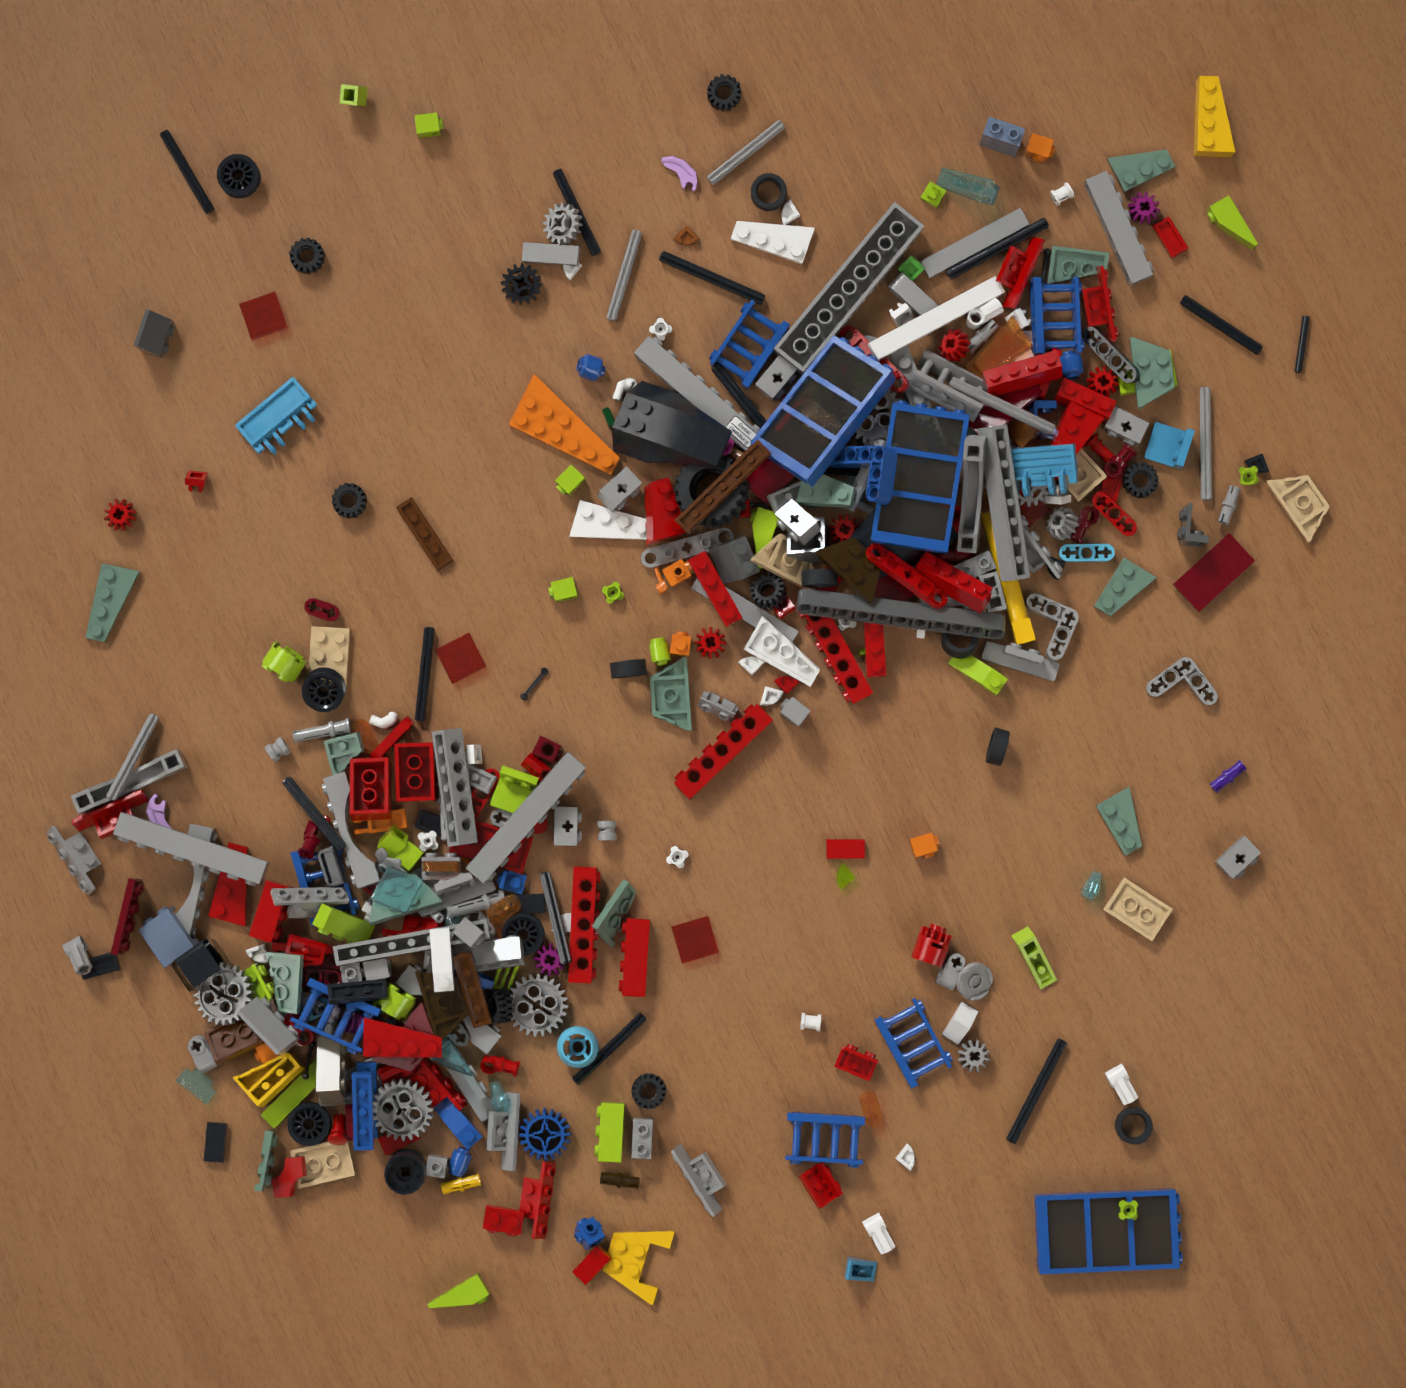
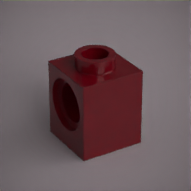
[532,735,563,763]

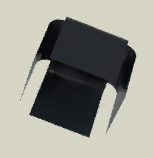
[172,938,231,992]

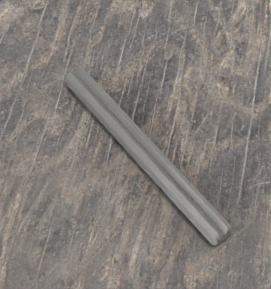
[949,377,1055,435]
[1200,387,1212,500]

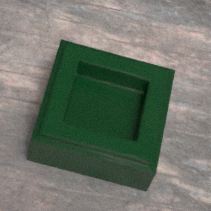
[602,407,615,430]

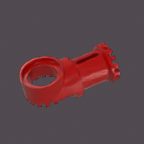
[480,1054,521,1077]

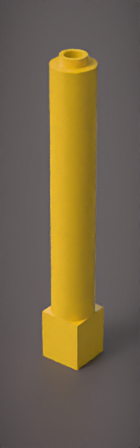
[981,512,1036,645]

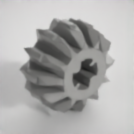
[1046,507,1079,540]
[958,1040,990,1072]

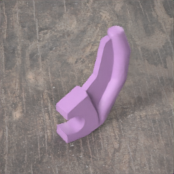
[661,156,697,192]
[146,794,172,829]

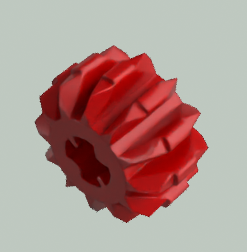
[938,329,972,362]
[1086,366,1119,397]
[104,499,137,531]
[828,514,860,543]
[694,627,727,659]

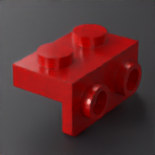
[834,1043,879,1081]
[798,1162,843,1209]
[482,1204,525,1236]

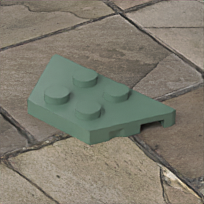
[1129,337,1175,410]
[650,657,692,731]
[369,873,442,926]

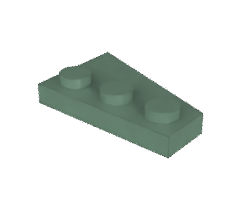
[1107,150,1175,193]
[1047,246,1109,284]
[797,475,856,508]
[1093,558,1157,617]
[1096,787,1142,856]
[592,880,637,948]
[265,951,304,1014]
[254,1129,278,1192]

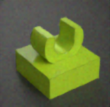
[920,181,947,208]

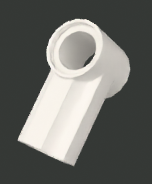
[966,297,1004,330]
[1104,1064,1138,1105]
[862,1212,896,1255]

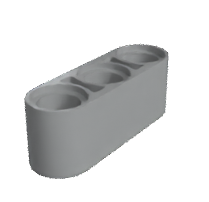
[888,273,938,317]

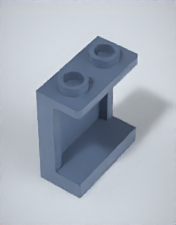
[979,117,1025,157]
[139,906,199,968]

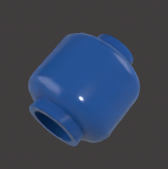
[1060,351,1084,380]
[576,354,606,381]

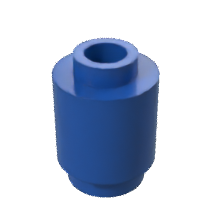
[448,1146,472,1177]

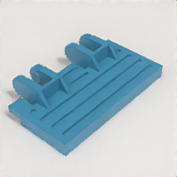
[235,377,317,455]
[1011,443,1078,497]

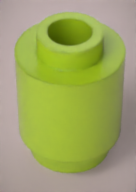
[649,637,671,666]

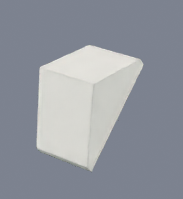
[942,1002,978,1044]

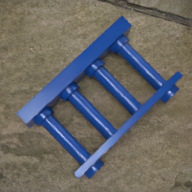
[1029,277,1084,356]
[709,300,790,390]
[290,845,360,927]
[290,978,382,1055]
[874,998,953,1089]
[352,1062,378,1150]
[785,1112,866,1168]

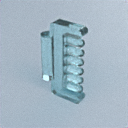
[176,1068,216,1104]

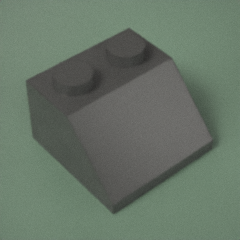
[134,309,176,358]
[787,517,829,563]
[708,534,760,584]

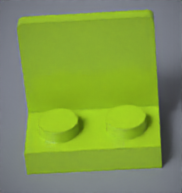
[490,765,539,814]
[244,963,276,1001]

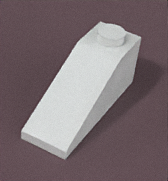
[430,927,454,992]

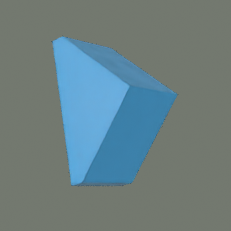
[844,1257,877,1281]

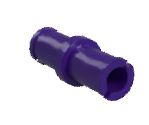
[1209,760,1247,793]

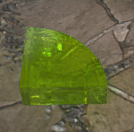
[836,863,856,890]

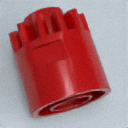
[911,923,953,968]

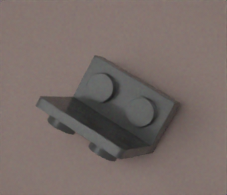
[1177,503,1209,547]

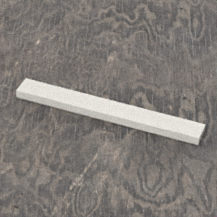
[867,276,1005,360]

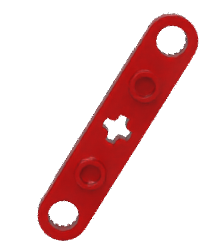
[839,325,909,394]
[866,543,948,609]

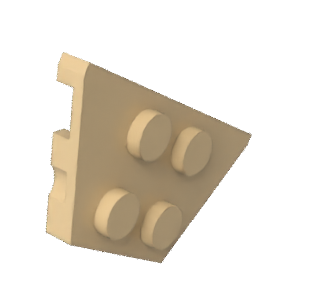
[1266,475,1330,543]
[750,534,815,590]

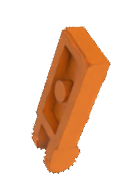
[352,809,408,835]

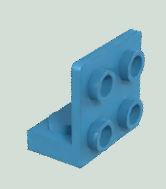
[1144,422,1195,470]

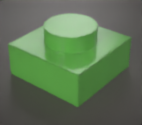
[898,255,925,281]

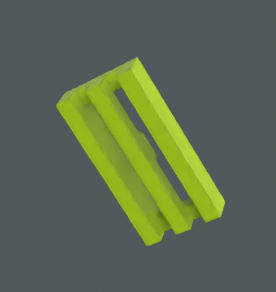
[492,966,519,991]

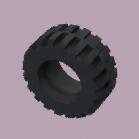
[674,455,750,528]

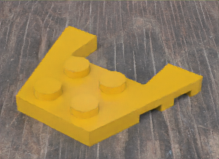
[603,1230,675,1305]

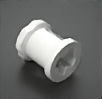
[1050,182,1075,206]
[800,1013,821,1032]

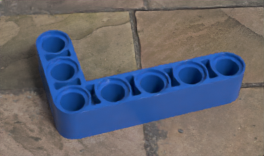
[817,446,897,505]

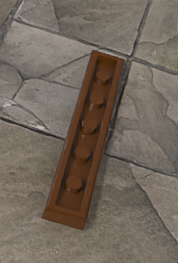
[675,440,772,534]

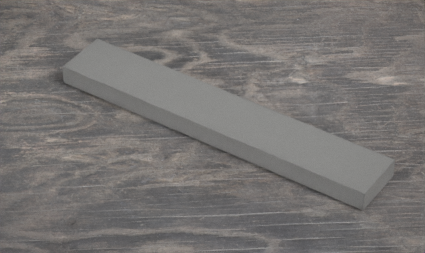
[920,208,1029,279]
[691,579,799,642]

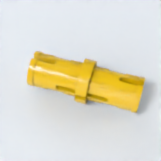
[441,1173,481,1195]

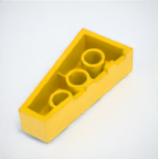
[1194,76,1235,158]

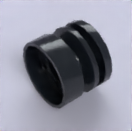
[384,1149,427,1195]

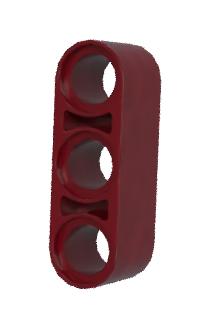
[302,967,342,986]

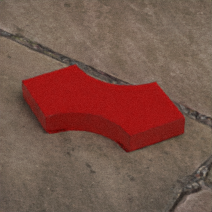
[272,1156,307,1198]

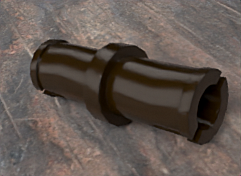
[600,1172,640,1189]

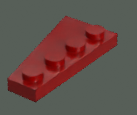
[208,842,248,926]

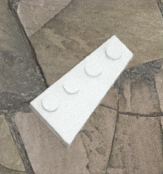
[731,221,815,264]
[569,500,647,540]
[744,616,820,687]

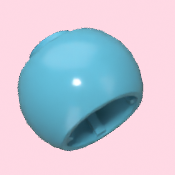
[557,1026,599,1068]

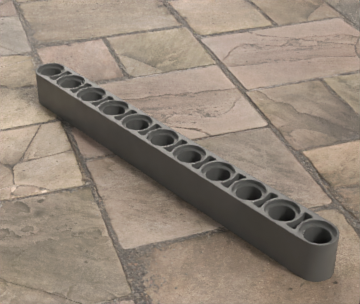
[797,589,1006,639]

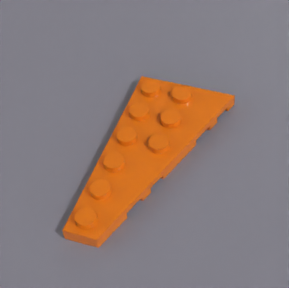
[509,374,620,476]

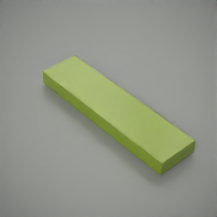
[261,1060,317,1129]

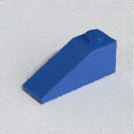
[434,1097,484,1150]

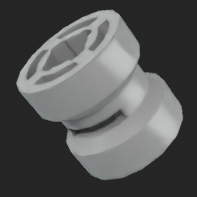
[265,736,291,763]
[597,821,617,841]

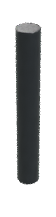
[1294,316,1310,373]

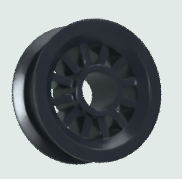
[217,154,261,199]
[302,667,346,712]
[501,913,545,956]
[287,1102,332,1146]

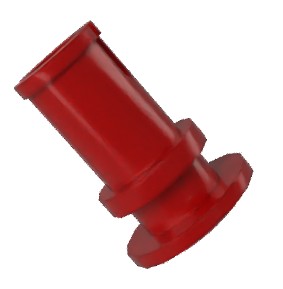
[1084,433,1114,462]
[328,1114,347,1146]

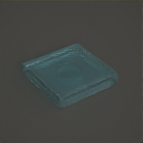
[371,866,423,915]

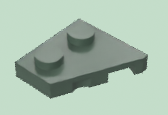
[323,732,365,775]

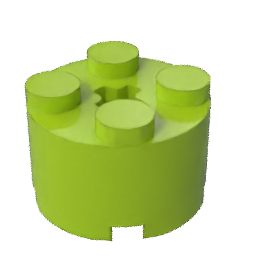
[262,641,307,683]
[372,982,416,1023]

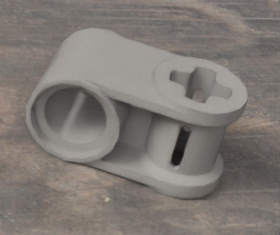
[935,952,965,991]
[188,1035,219,1074]

